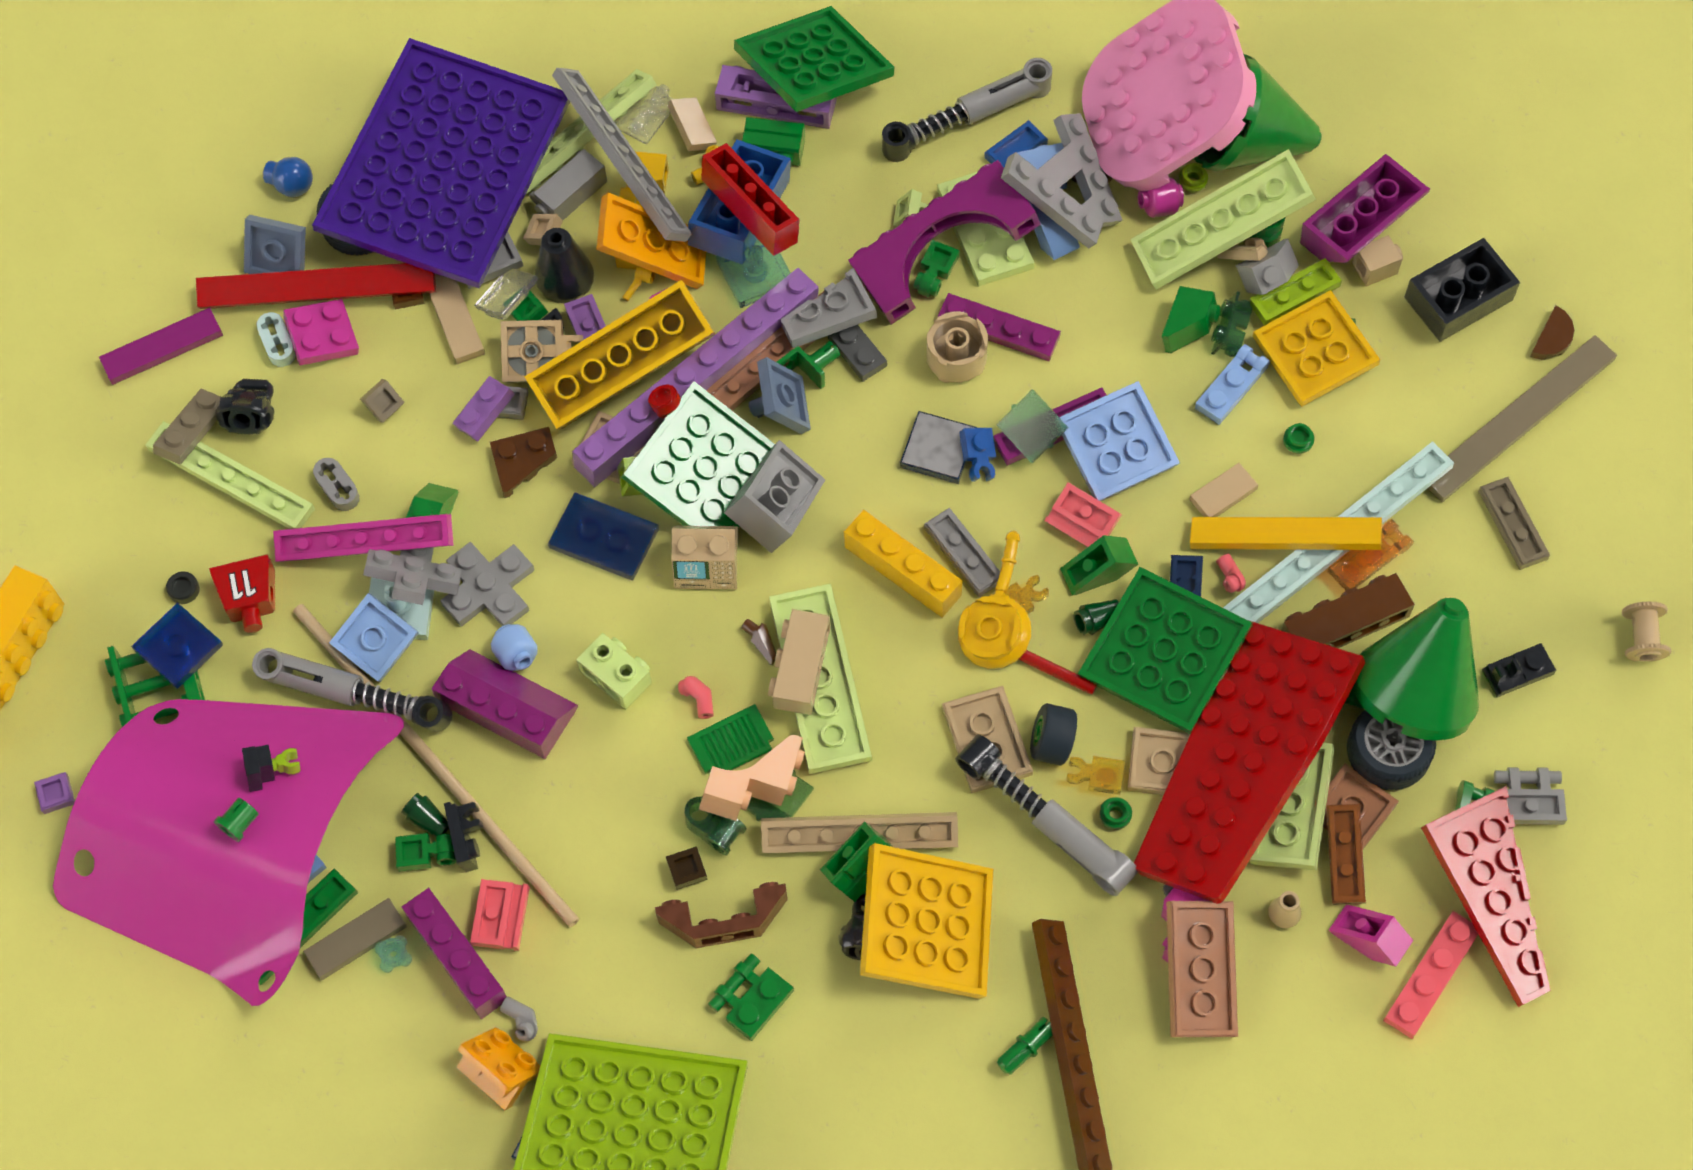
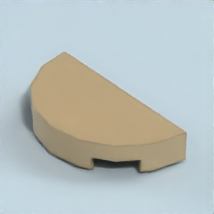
[1217,238,1268,261]

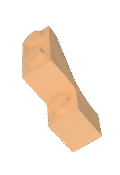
[699,735,805,821]

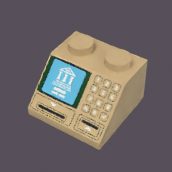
[672,526,738,589]

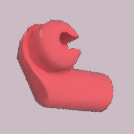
[678,676,714,719]

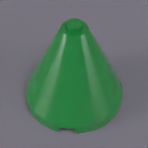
[1194,54,1322,171]
[1352,598,1479,740]

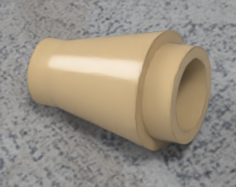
[1268,891,1301,928]

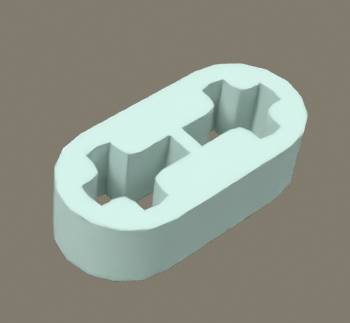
[257,312,296,367]

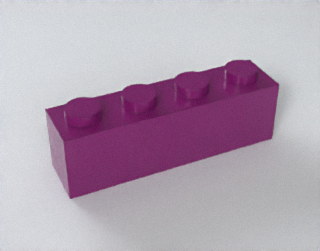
[401,887,507,1020]

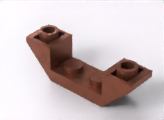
[655,882,788,948]

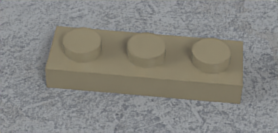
[153,388,221,465]

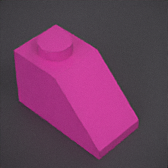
[1329,904,1413,967]

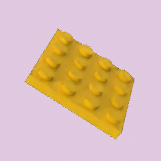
[860,843,994,999]

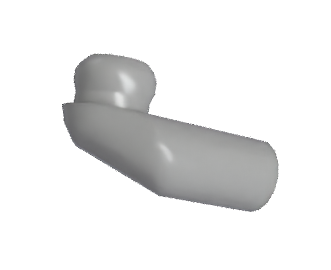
[500,996,538,1041]

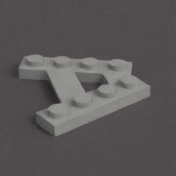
[1001,113,1122,249]

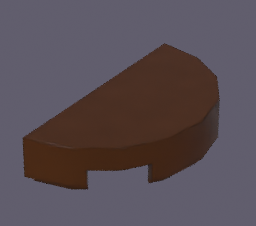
[1530,305,1575,360]

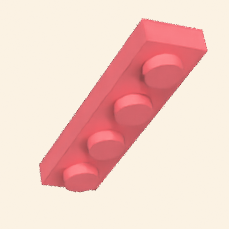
[1383,911,1478,1039]

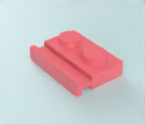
[1044,482,1122,547]
[470,879,530,951]

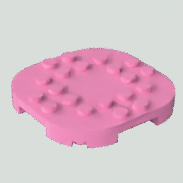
[1082,0,1256,191]

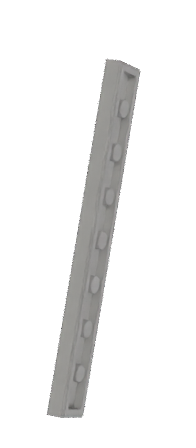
[552,68,692,242]

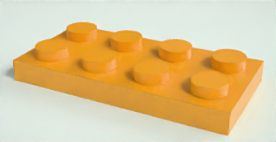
[596,193,706,289]

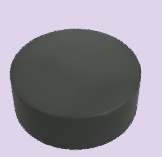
[166,571,200,604]

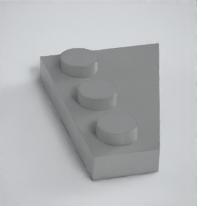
[781,268,877,348]

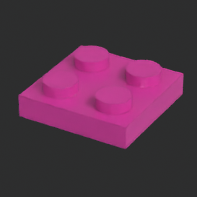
[283,299,359,366]

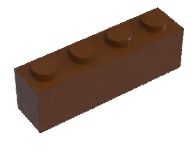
[1281,573,1415,648]

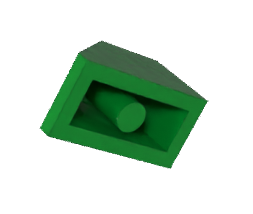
[1162,286,1220,353]
[406,483,459,518]
[1060,535,1138,595]

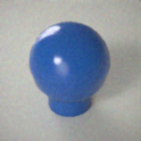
[263,157,313,197]

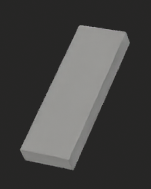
[924,508,1000,598]

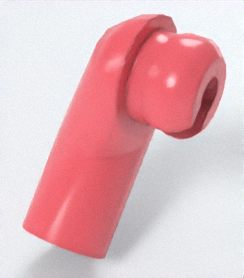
[1216,553,1246,593]

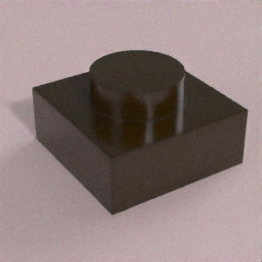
[666,846,708,890]

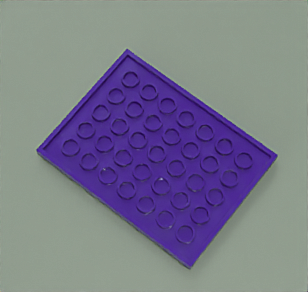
[312,38,570,289]

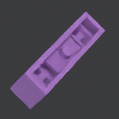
[715,65,837,129]

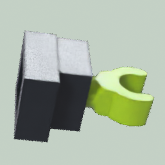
[242,744,301,792]

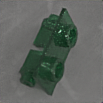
[1211,291,1252,357]

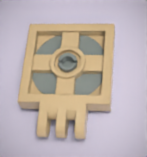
[501,320,583,382]

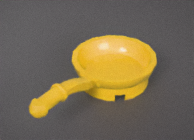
[958,530,1031,669]

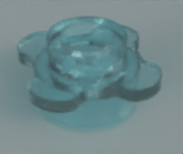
[375,935,412,973]

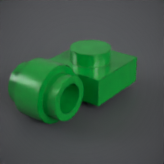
[913,239,960,298]
[395,833,456,872]

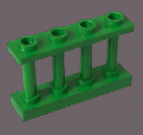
[105,645,205,727]

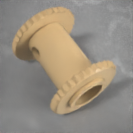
[1622,601,1671,662]

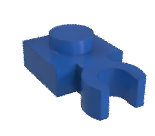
[959,428,996,482]

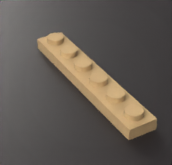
[761,812,958,853]

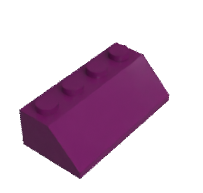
[1300,154,1430,263]
[432,649,578,759]

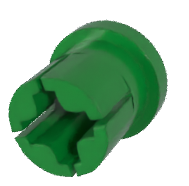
[213,797,259,842]

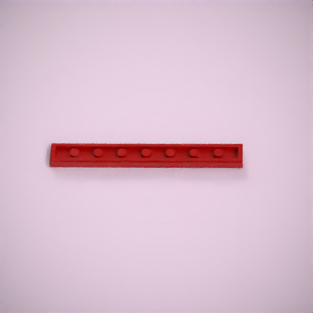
[196,263,436,309]

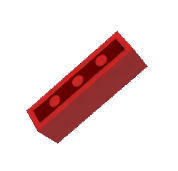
[701,143,800,256]

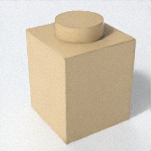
[1352,235,1403,286]

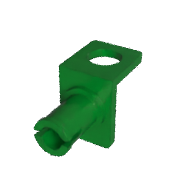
[776,341,840,389]

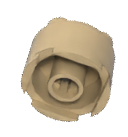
[927,311,988,383]

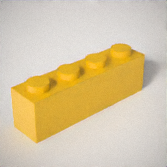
[844,509,962,618]

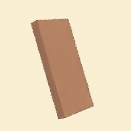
[1166,901,1238,1037]

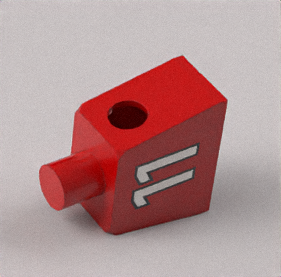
[209,554,275,633]

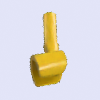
[622,266,656,302]

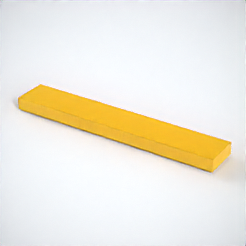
[1190,517,1382,550]

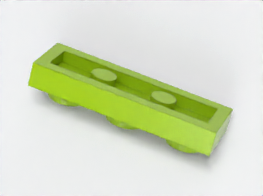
[1249,258,1342,325]

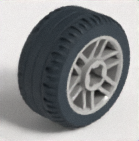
[1347,710,1436,790]

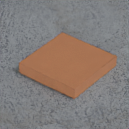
[1323,764,1399,850]

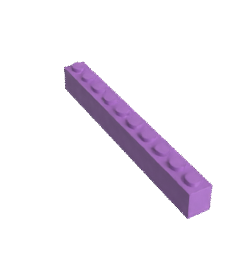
[572,268,819,487]

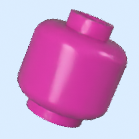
[1138,177,1184,218]

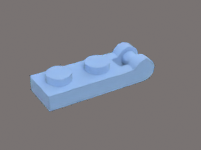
[1195,344,1270,425]

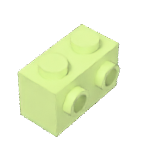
[576,633,652,709]

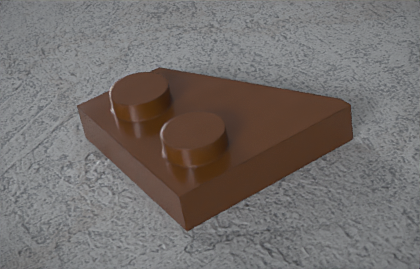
[490,427,557,498]

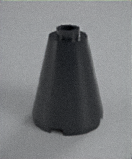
[534,228,594,303]

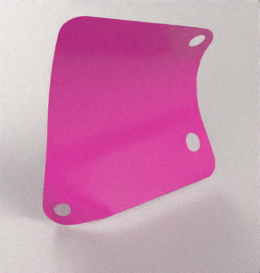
[53,699,404,1006]

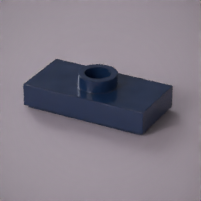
[1170,555,1203,597]

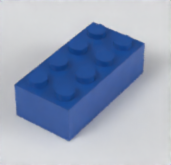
[688,139,791,265]

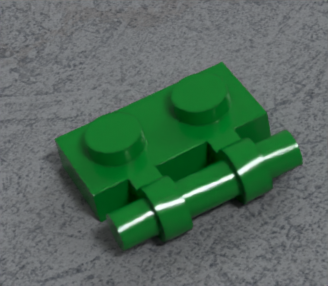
[708,953,794,1041]

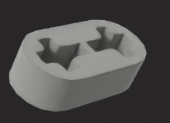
[313,458,359,511]

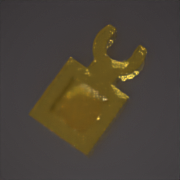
[1006,575,1049,614]
[1066,756,1125,795]

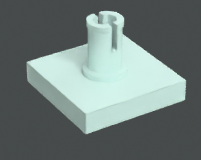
[369,577,434,640]

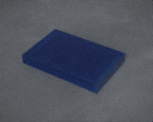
[548,492,659,581]

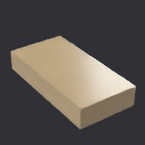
[668,97,717,151]
[1190,463,1258,517]

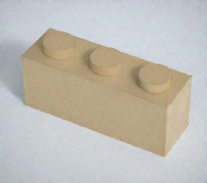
[768,609,830,715]

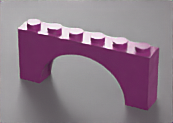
[848,160,1041,325]

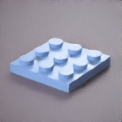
[1055,381,1180,501]

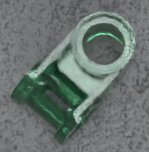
[684,797,747,856]

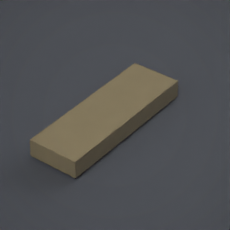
[1478,477,1550,570]
[303,898,407,981]

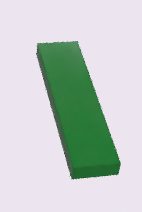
[259,868,358,985]

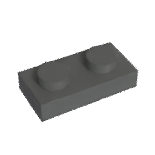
[828,325,887,382]

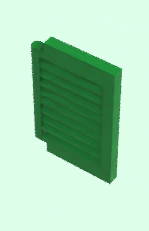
[687,704,774,774]

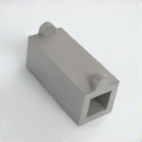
[529,149,607,220]

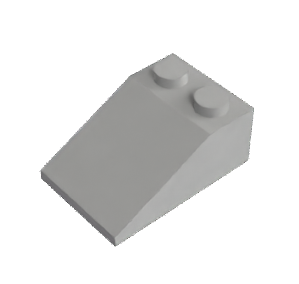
[725,440,825,553]

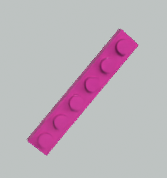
[273,514,454,562]

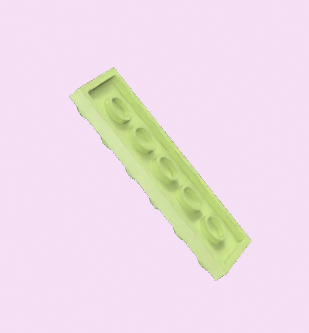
[1130,149,1316,290]
[769,584,872,774]

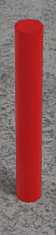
[1018,650,1097,695]

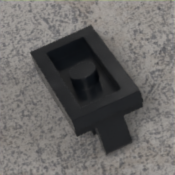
[1482,643,1556,697]
[444,802,483,872]

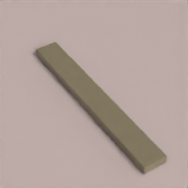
[1427,335,1617,502]

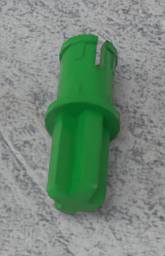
[997,1017,1053,1075]

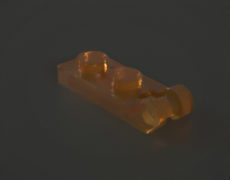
[1327,519,1414,591]

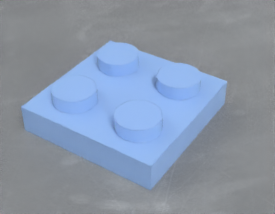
[329,593,419,682]

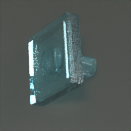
[716,239,791,308]

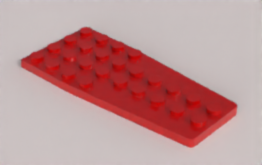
[1134,621,1365,904]

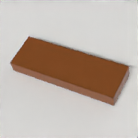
[1326,804,1366,905]

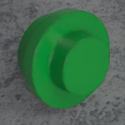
[1283,423,1315,454]

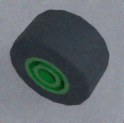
[1030,703,1077,766]

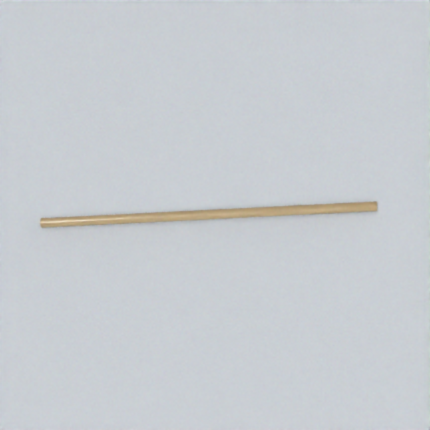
[293,604,579,928]

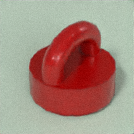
[648,384,681,419]

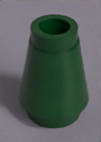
[1074,599,1119,635]
[401,793,449,837]

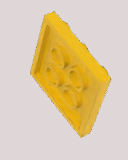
[1253,290,1380,407]

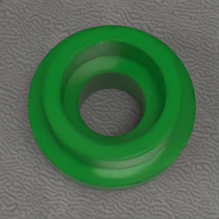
[1099,797,1132,830]

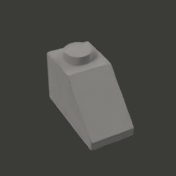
[1236,238,1299,295]

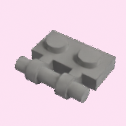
[1494,767,1567,825]

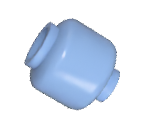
[491,624,538,671]

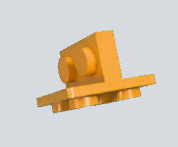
[457,1027,540,1110]

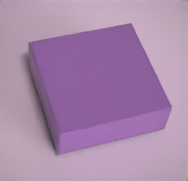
[34,772,75,814]

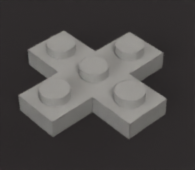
[440,542,534,627]
[363,548,462,605]

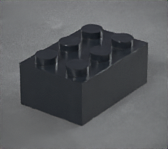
[1404,238,1520,342]

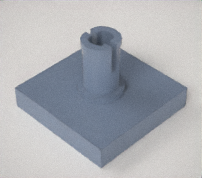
[244,215,306,274]
[749,357,811,434]

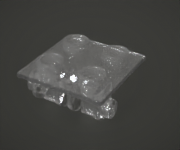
[614,84,673,145]

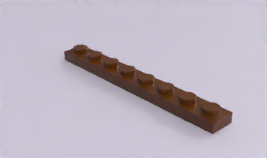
[1032,919,1112,1170]

